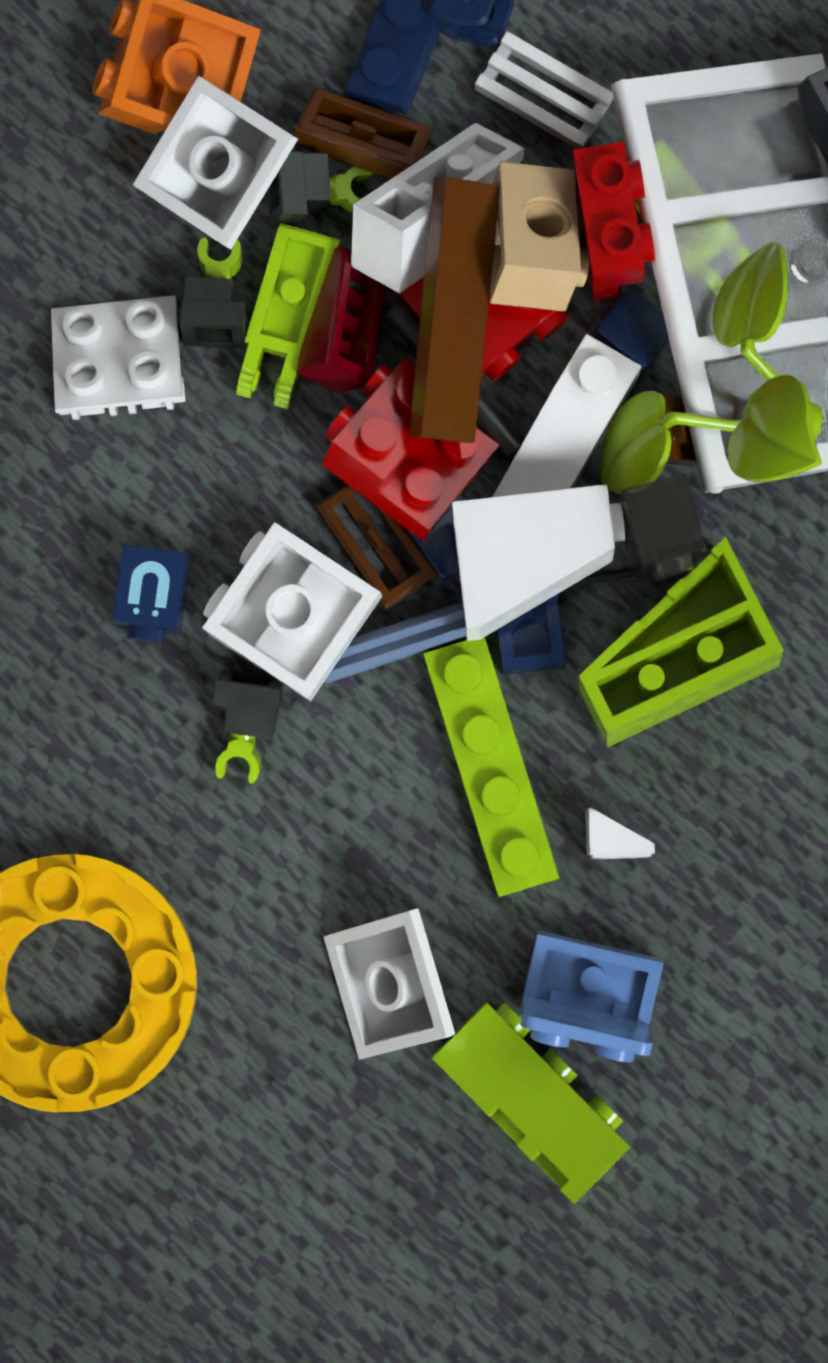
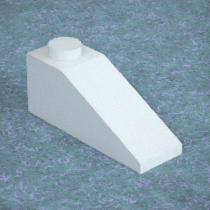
[351,123,524,293]
[493,334,642,497]

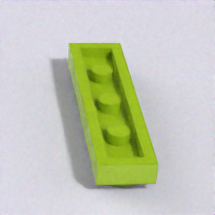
[423,637,560,897]

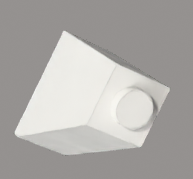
[452,484,625,641]

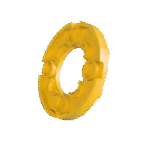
[0,854,197,1113]

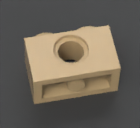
[490,161,589,311]

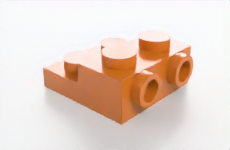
[92,0,261,135]

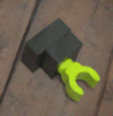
[268,151,373,228]
[180,237,248,349]
[213,670,284,784]

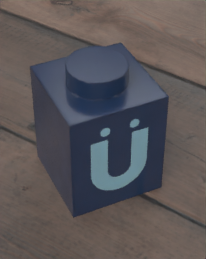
[112,545,191,644]

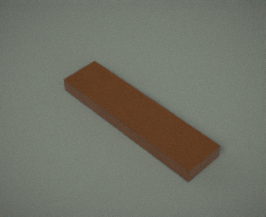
[409,176,500,443]

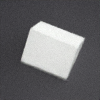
[133,76,298,249]
[323,908,455,1060]

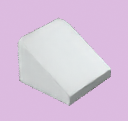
[585,808,655,859]

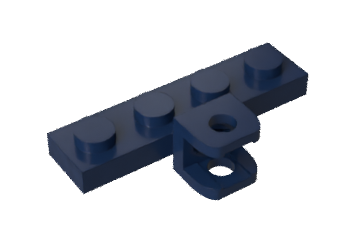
[345,0,515,115]

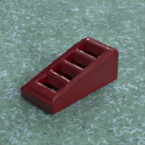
[296,246,386,393]

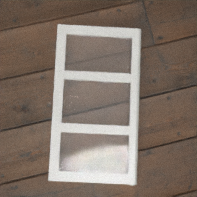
[611,53,828,494]

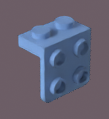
[520,930,664,1062]

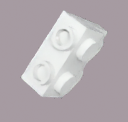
[202,522,382,702]

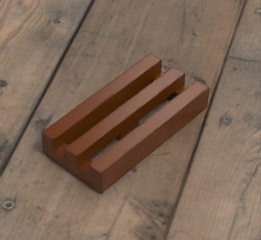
[294,87,432,179]
[315,484,439,611]

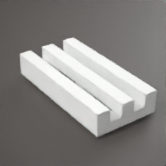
[475,31,614,149]

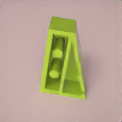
[579,536,783,748]
[432,1001,631,1204]

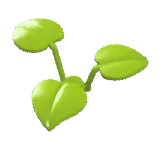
[600,241,823,496]

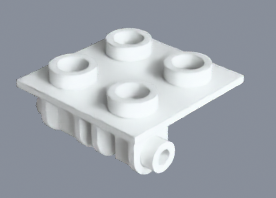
[51,295,186,420]

